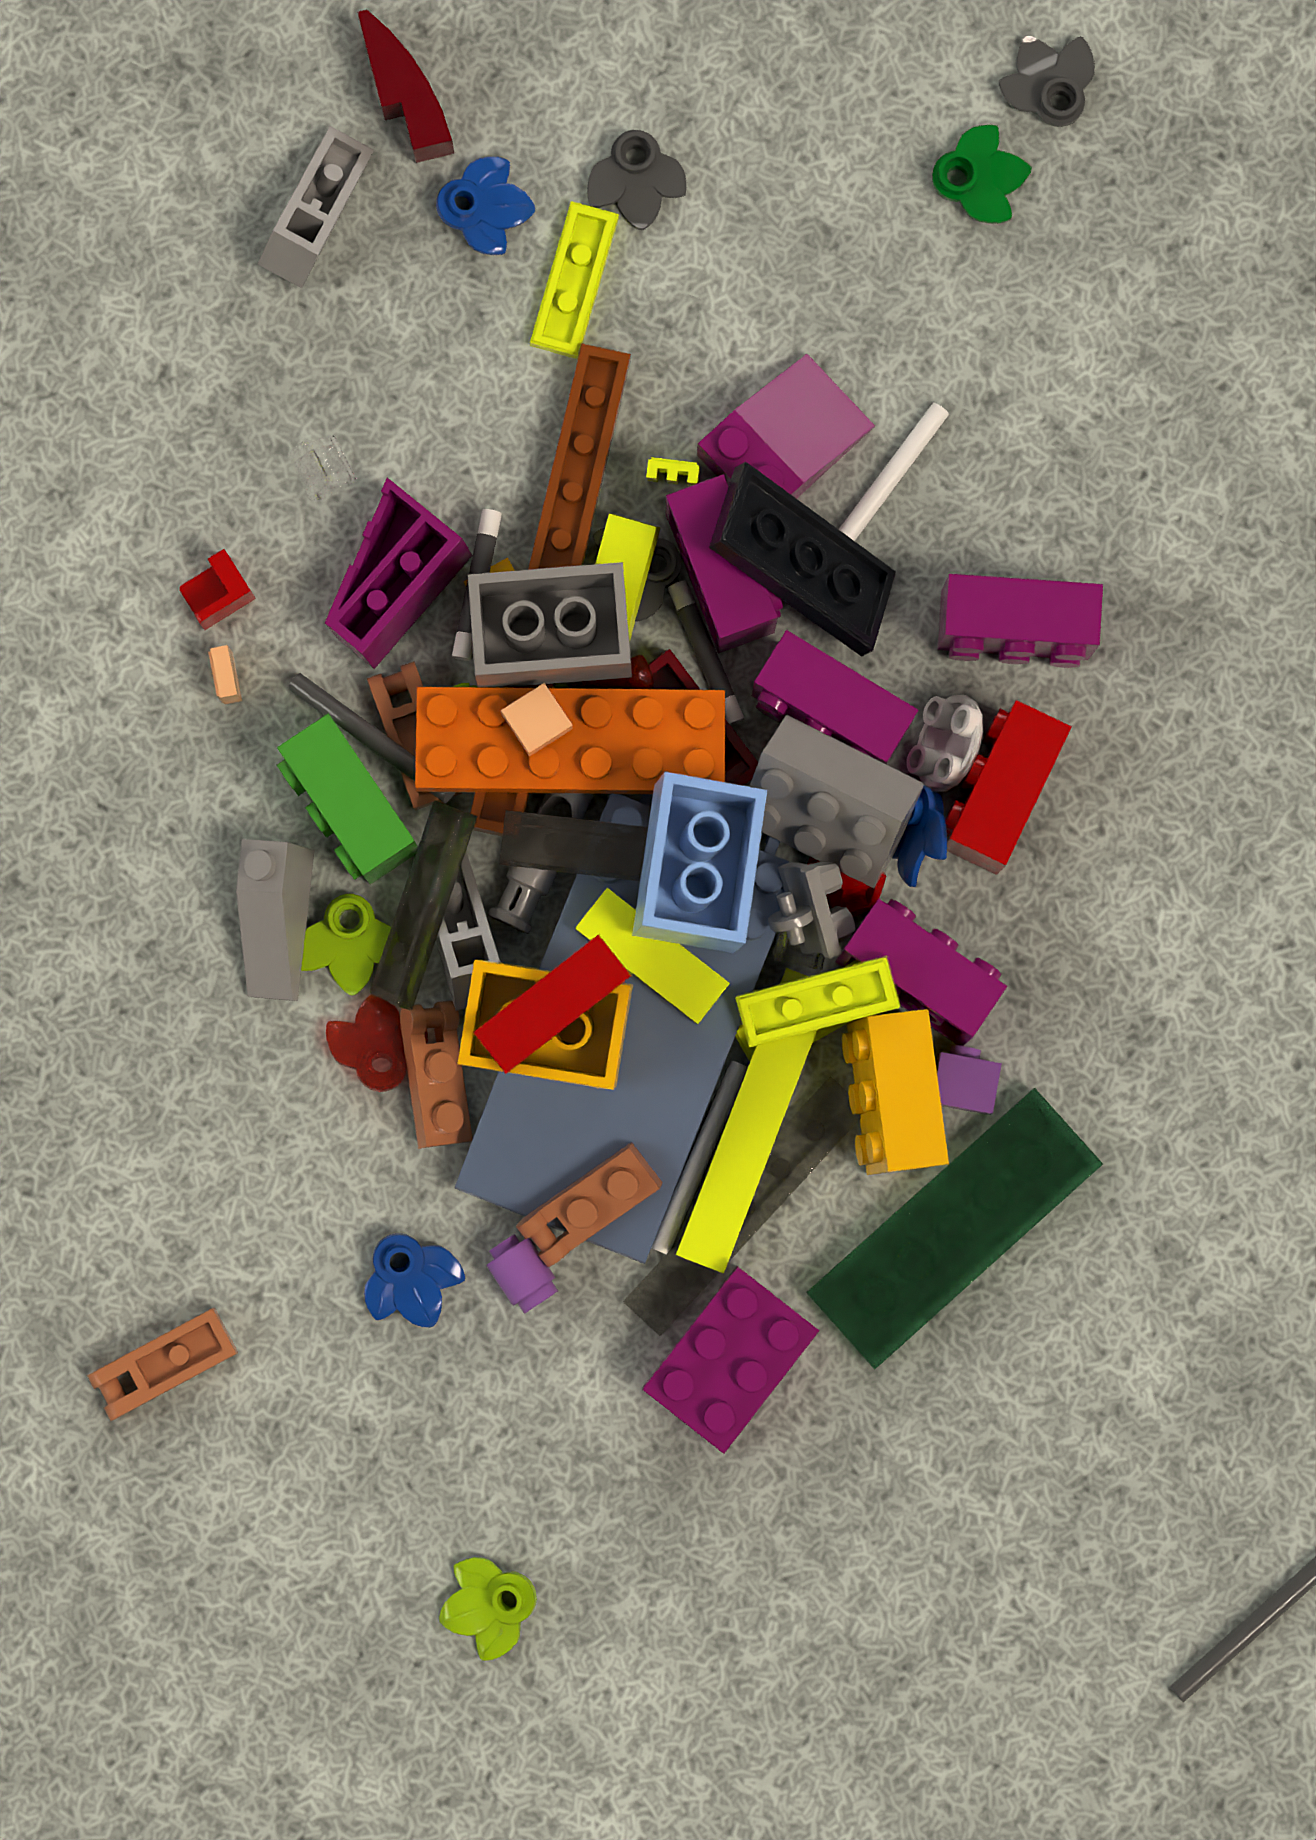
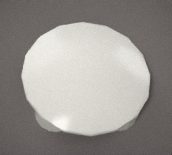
[907,695,983,792]

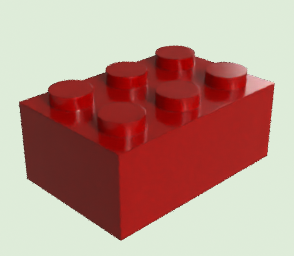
[945,700,1072,875]

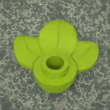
[301,894,400,996]
[439,1557,537,1661]

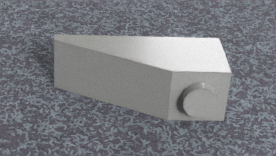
[257,126,374,288]
[236,839,315,1001]
[415,843,500,1010]

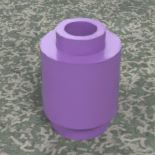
[486,1234,558,1314]

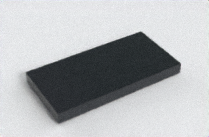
[709,462,896,657]

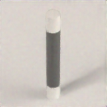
[452,509,502,661]
[667,580,745,725]

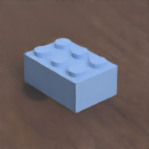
[632,772,767,953]

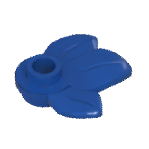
[436,157,536,255]
[892,785,947,887]
[364,1233,465,1328]

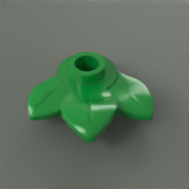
[932,125,1032,224]

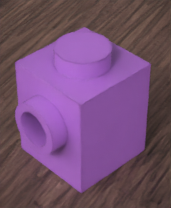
[936,1045,1002,1115]

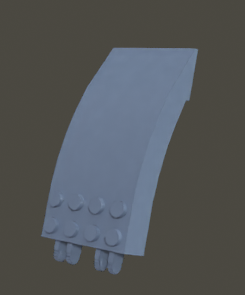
[455,794,790,1264]

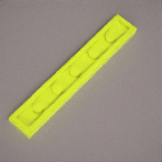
[676,968,818,1274]

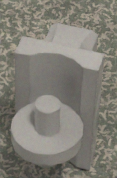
[768,861,856,959]

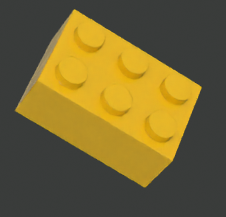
[457,959,633,1090]
[842,1009,949,1175]

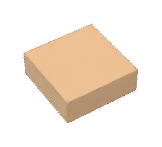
[208,645,242,704]
[501,683,573,757]

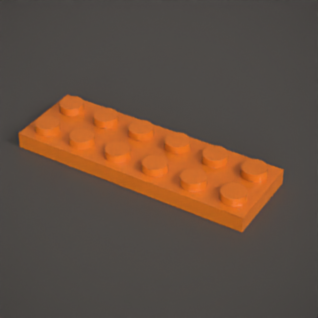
[415,687,725,794]

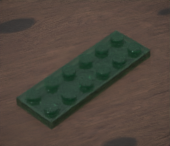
[806,1088,1103,1369]

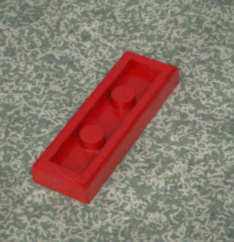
[473,934,632,1074]

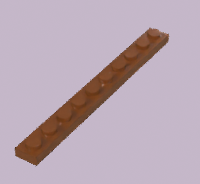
[467,344,631,840]

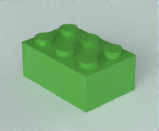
[277,713,421,885]

